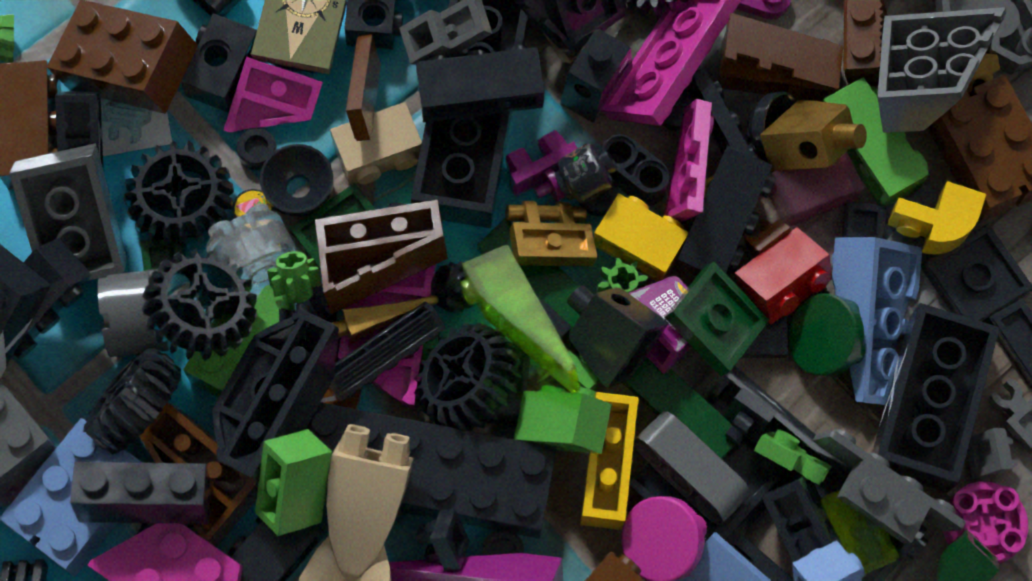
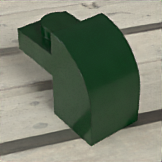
[936,529,1000,581]

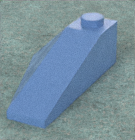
[832,237,922,405]

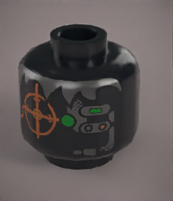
[554,144,618,204]

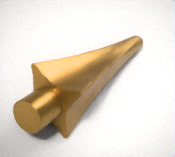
[332,295,439,344]

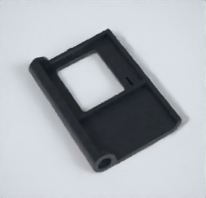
[629,366,929,581]

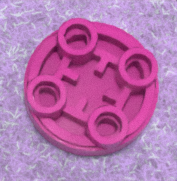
[943,482,1028,564]
[621,496,707,581]

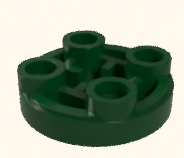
[788,293,866,377]

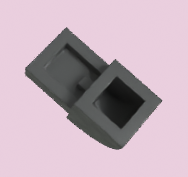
[399,0,493,65]

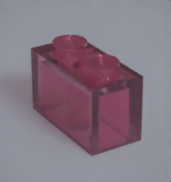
[769,151,864,227]

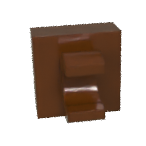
[743,219,791,259]

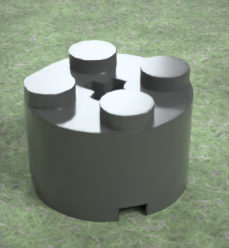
[98,269,170,357]

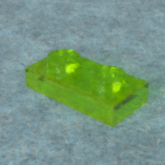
[820,489,900,574]

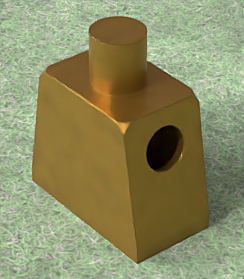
[760,100,867,171]

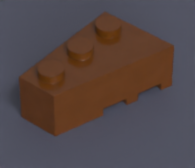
[315,200,448,314]

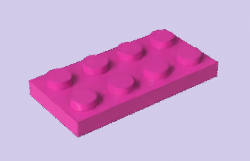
[601,0,741,126]

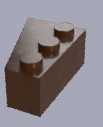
[717,13,843,102]
[139,401,259,547]

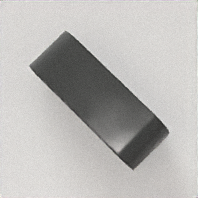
[634,411,751,525]

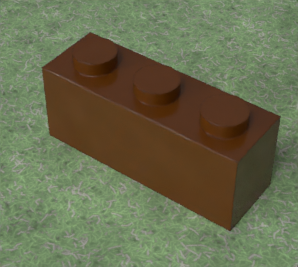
[0,60,61,190]

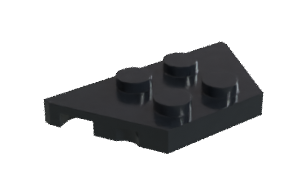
[514,0,626,53]

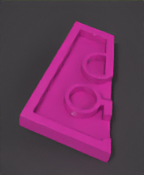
[664,99,714,223]

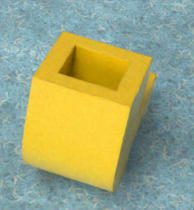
[887,181,986,254]

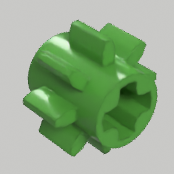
[267,251,321,303]
[597,258,648,293]

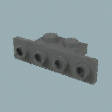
[813,429,966,544]

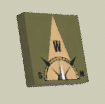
[251,0,347,74]

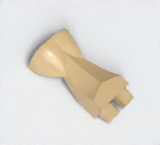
[299,424,414,581]

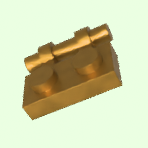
[505,201,597,266]

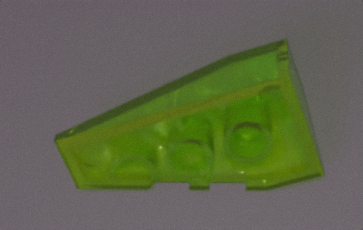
[460,244,580,394]

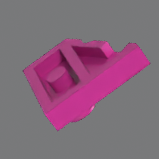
[223,57,323,132]

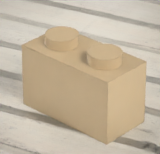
[330,102,422,185]

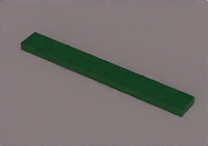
[477,218,736,459]

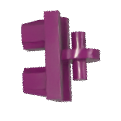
[505,130,578,202]

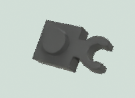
[988,378,1032,455]

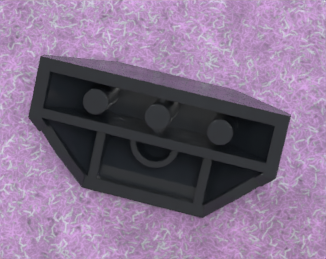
[212,309,339,480]

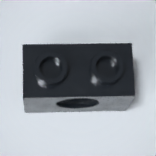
[181,13,257,113]

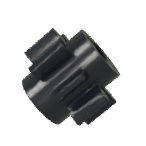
[431,261,482,313]

